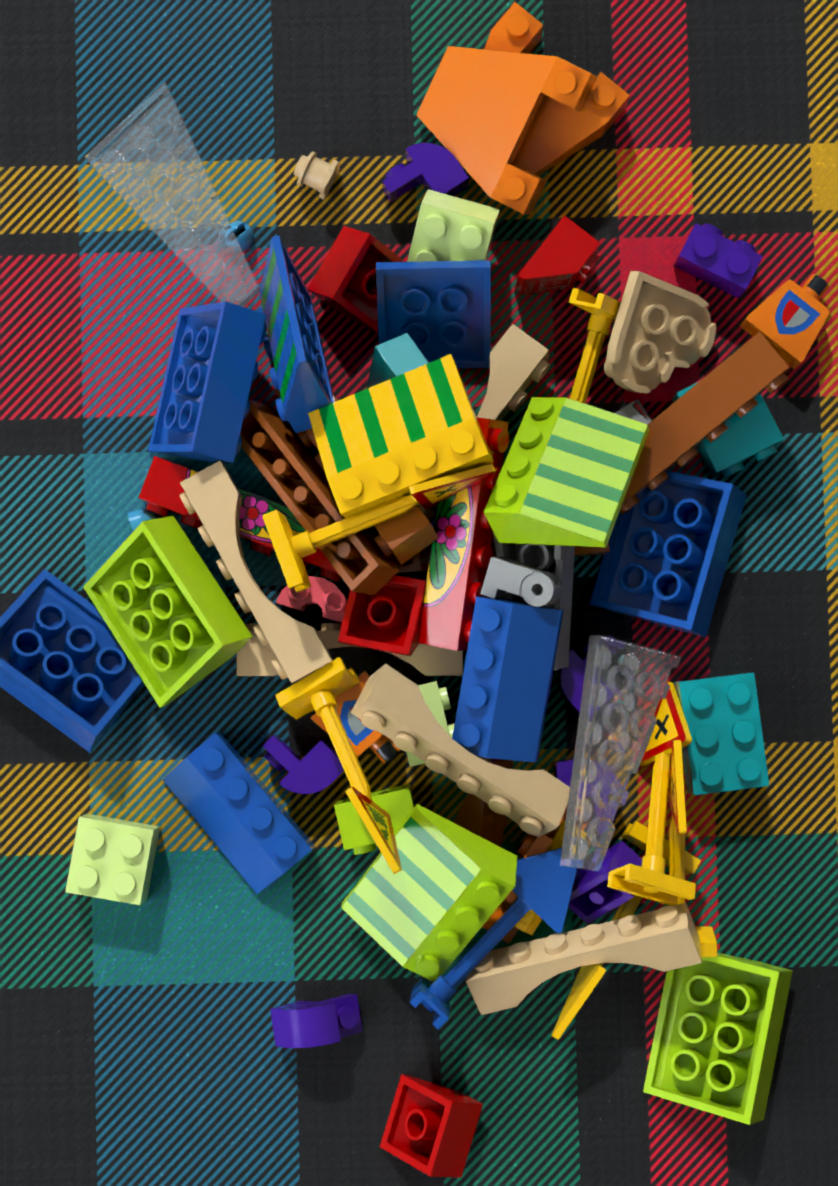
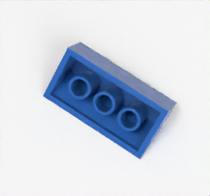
[452,596,564,762]
[162,732,315,894]

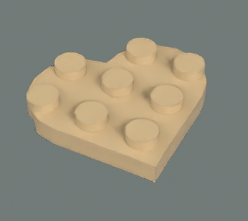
[604,271,716,393]

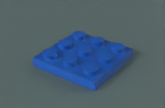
[376,260,491,368]

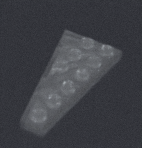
[85,82,260,307]
[560,635,682,871]

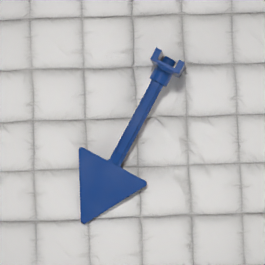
[410,842,582,1029]

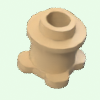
[294,151,340,200]

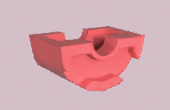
[275,576,347,623]

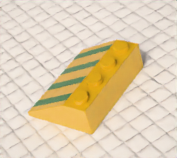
[308,354,494,518]

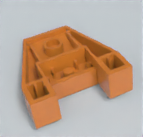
[484,2,630,176]
[417,46,597,215]

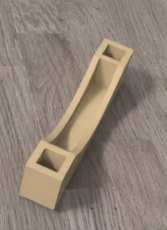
[417,323,550,523]
[179,461,333,683]
[237,623,463,676]
[351,664,574,837]
[466,903,702,1015]

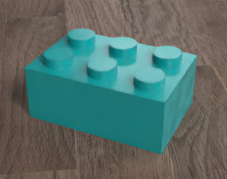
[673,673,769,795]

